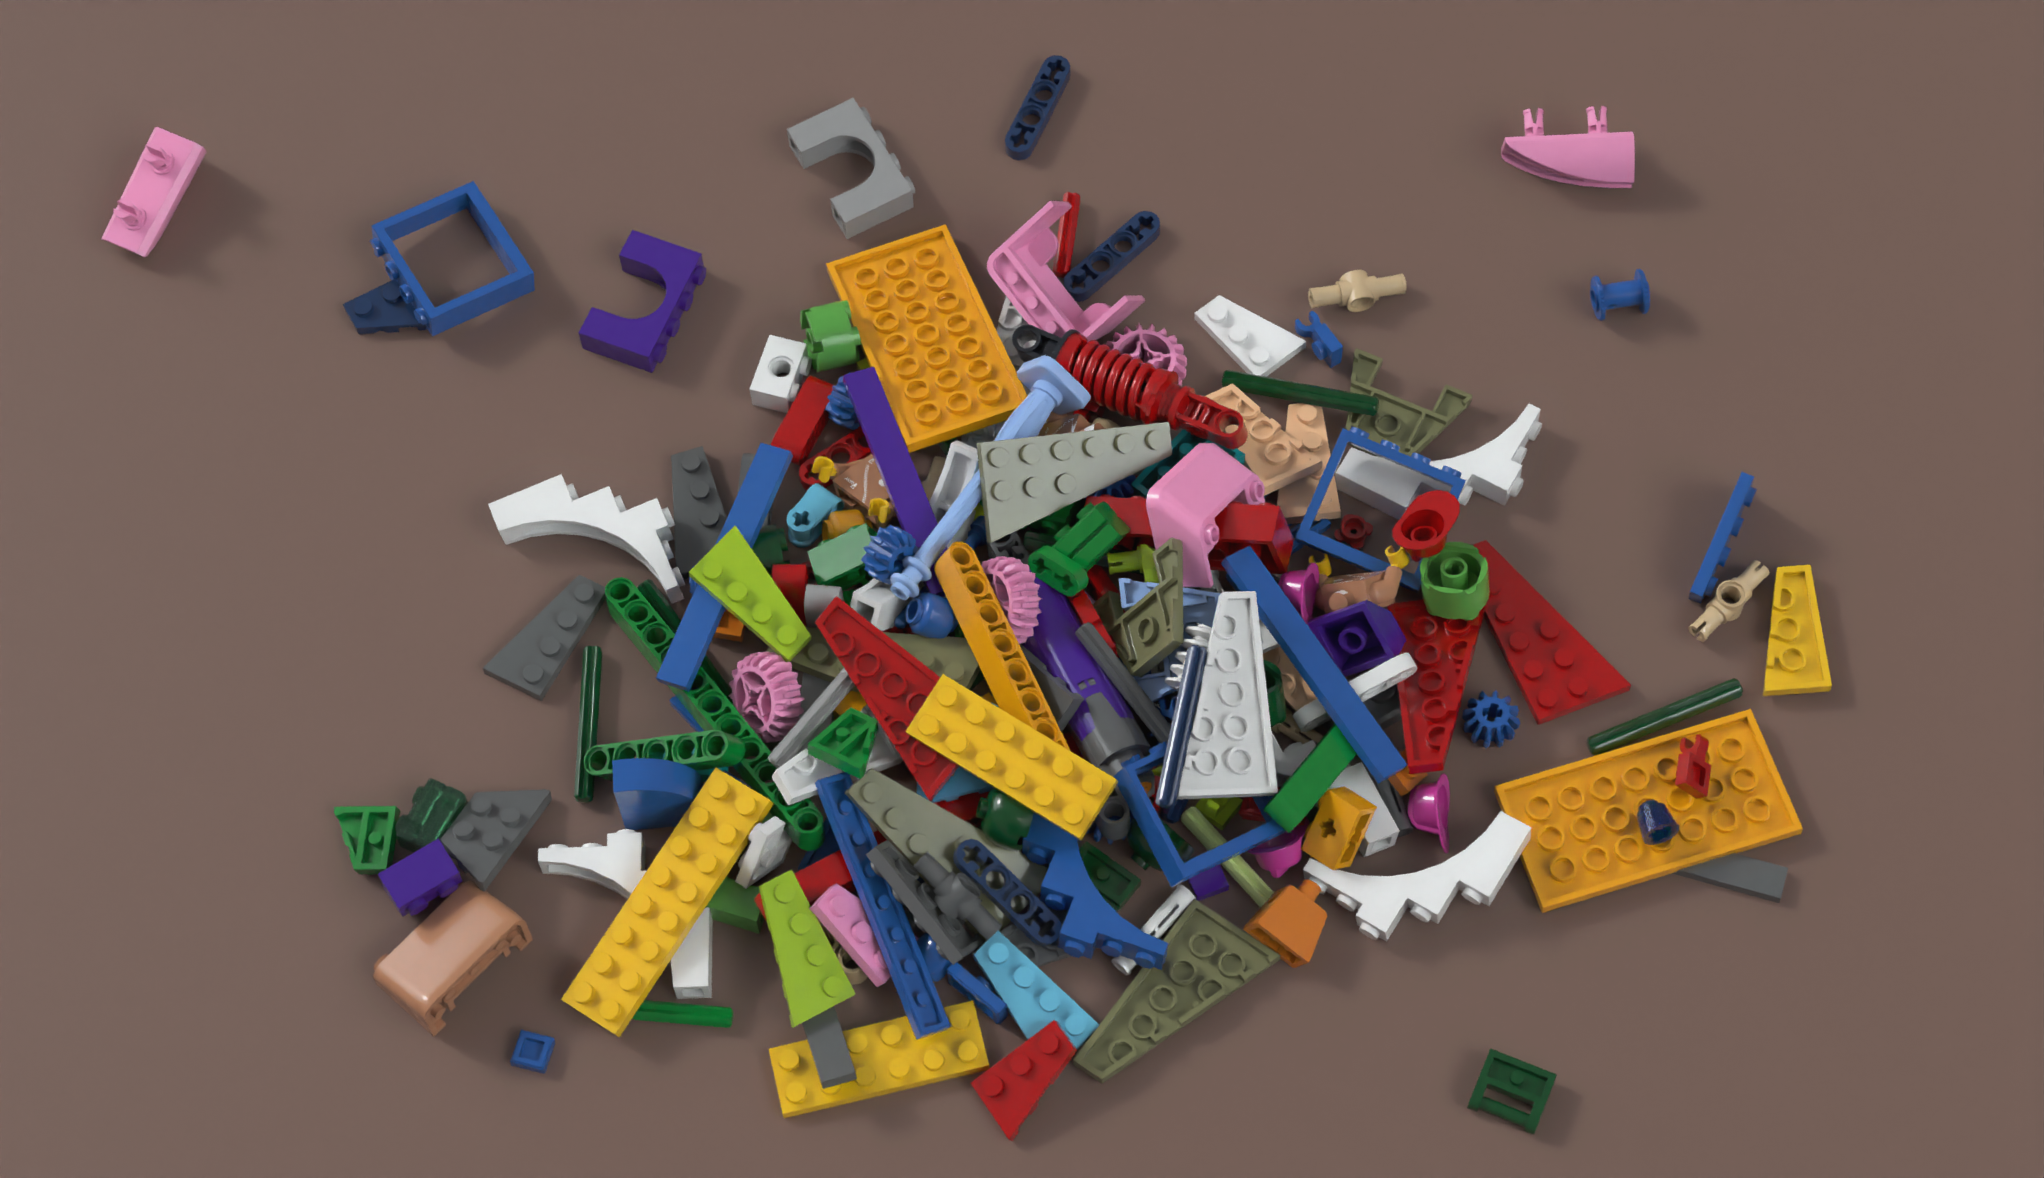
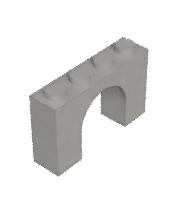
[787,98,916,239]

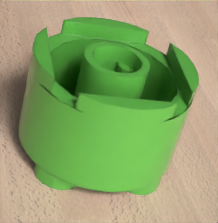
[800,300,861,372]
[1420,542,1490,620]

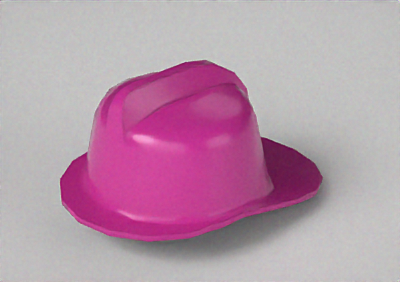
[1278,562,1319,630]
[1408,773,1450,854]
[1248,817,1310,878]

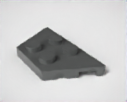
[440,789,552,892]

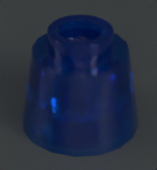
[1636,800,1680,845]

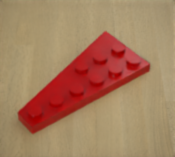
[1473,540,1631,725]
[815,596,959,801]
[1387,600,1487,774]

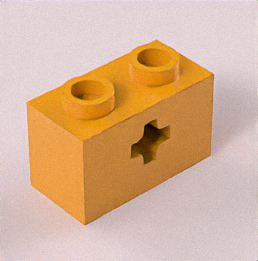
[1301,786,1377,870]

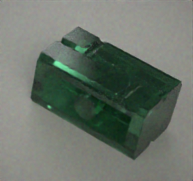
[395,778,468,853]

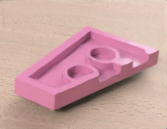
[809,883,919,987]

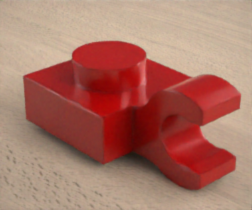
[1675,734,1711,799]

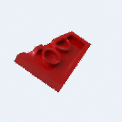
[971,1020,1077,1142]

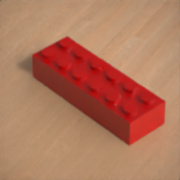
[1085,494,1294,574]

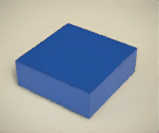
[510,1030,556,1074]

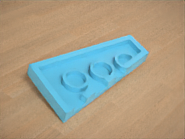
[973,930,1099,1050]

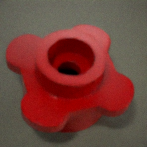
[1334,514,1373,550]

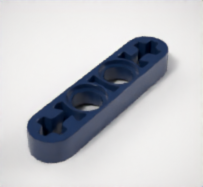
[1005,55,1070,160]
[1064,211,1160,302]
[953,839,1062,947]

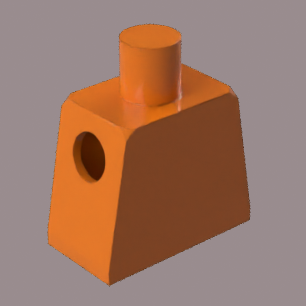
[1243,879,1327,969]

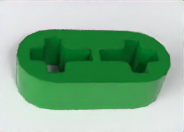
[1028,546,1088,596]

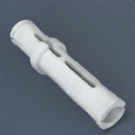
[1112,884,1196,975]

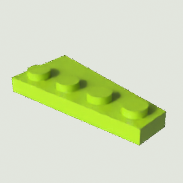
[689,525,811,662]
[759,869,856,1028]

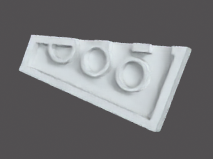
[772,705,903,805]

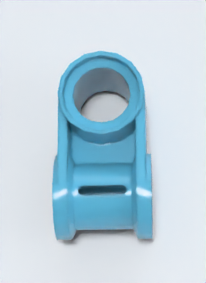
[787,483,845,548]

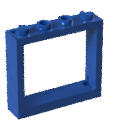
[370,181,535,337]
[1295,427,1466,593]
[1113,741,1286,888]

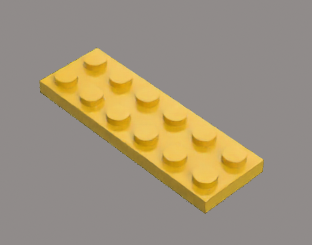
[905,674,1118,841]
[769,1001,989,1118]

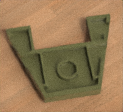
[1346,348,1473,458]
[1092,538,1184,677]

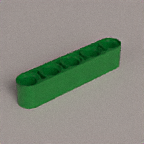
[1263,723,1357,833]
[584,730,745,781]

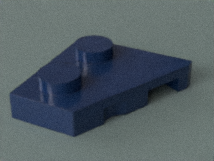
[343,279,427,334]

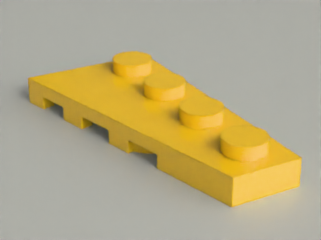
[1763,565,1832,696]

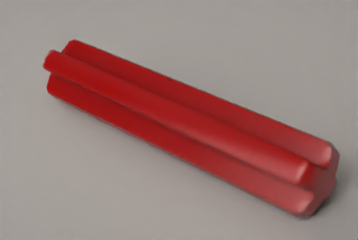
[1052,192,1081,278]

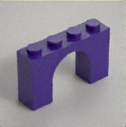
[578,230,707,373]

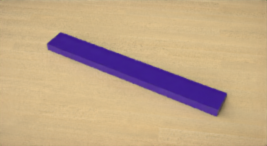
[843,367,948,597]

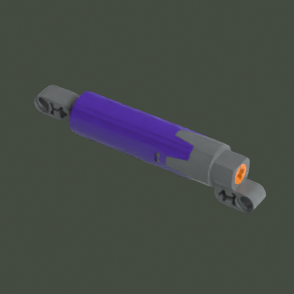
[986,531,1155,840]

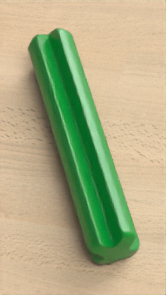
[632,1000,734,1028]

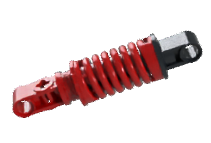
[1012,324,1248,449]

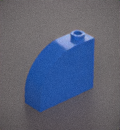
[612,758,704,830]

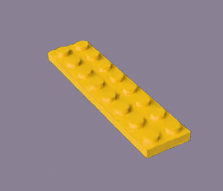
[561,767,774,1037]

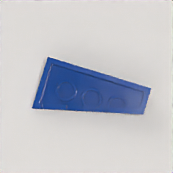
[1689,472,1757,604]

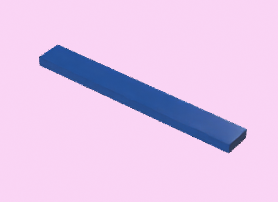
[656,443,793,692]
[1221,545,1408,784]
[815,772,951,1040]

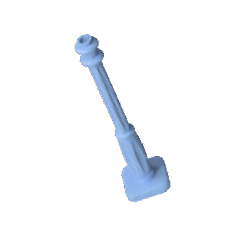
[890,356,1091,600]

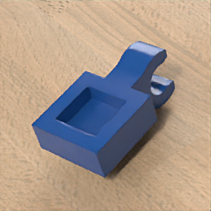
[1295,311,1343,368]

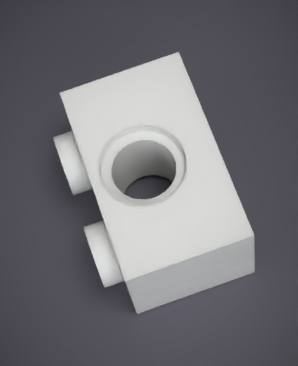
[749,335,812,413]

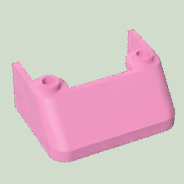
[987,201,1146,343]
[1146,443,1265,588]

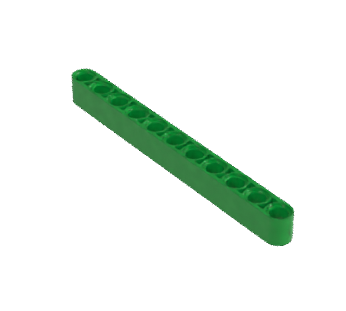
[605,577,825,851]

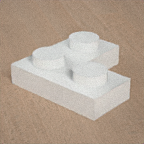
[736,816,792,889]

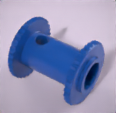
[1590,269,1650,321]

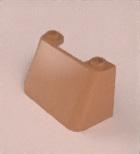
[373,880,533,1037]

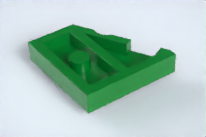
[808,707,878,779]
[334,806,401,875]

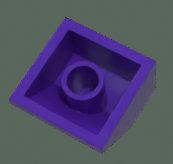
[1307,600,1407,677]
[378,838,463,917]

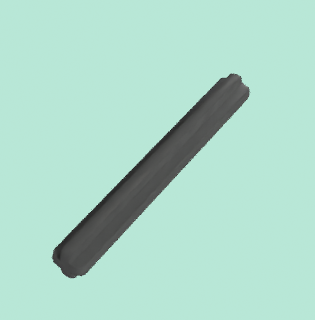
[1075,622,1171,743]

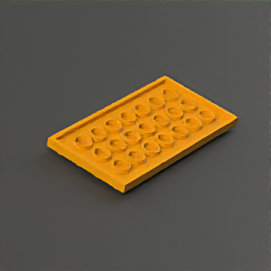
[826,224,1027,453]
[1494,709,1803,913]

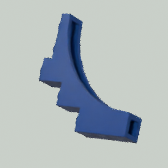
[1022,812,1168,970]

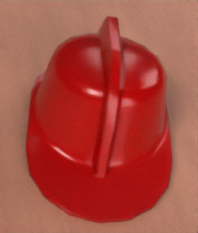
[1392,490,1460,562]

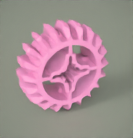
[1106,323,1187,386]
[981,556,1042,645]
[728,651,804,743]

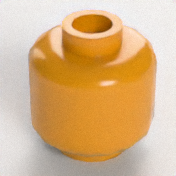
[822,509,872,541]

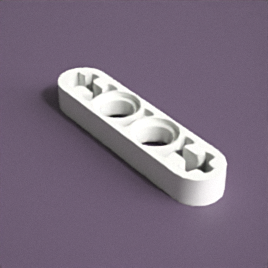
[1293,653,1418,732]

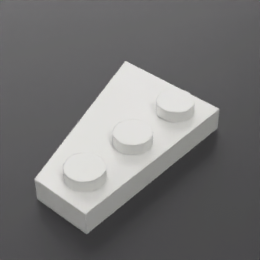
[1194,295,1306,377]

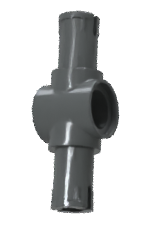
[913,851,1002,940]

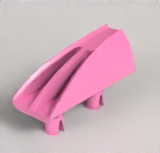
[1501,106,1635,188]
[101,127,206,257]

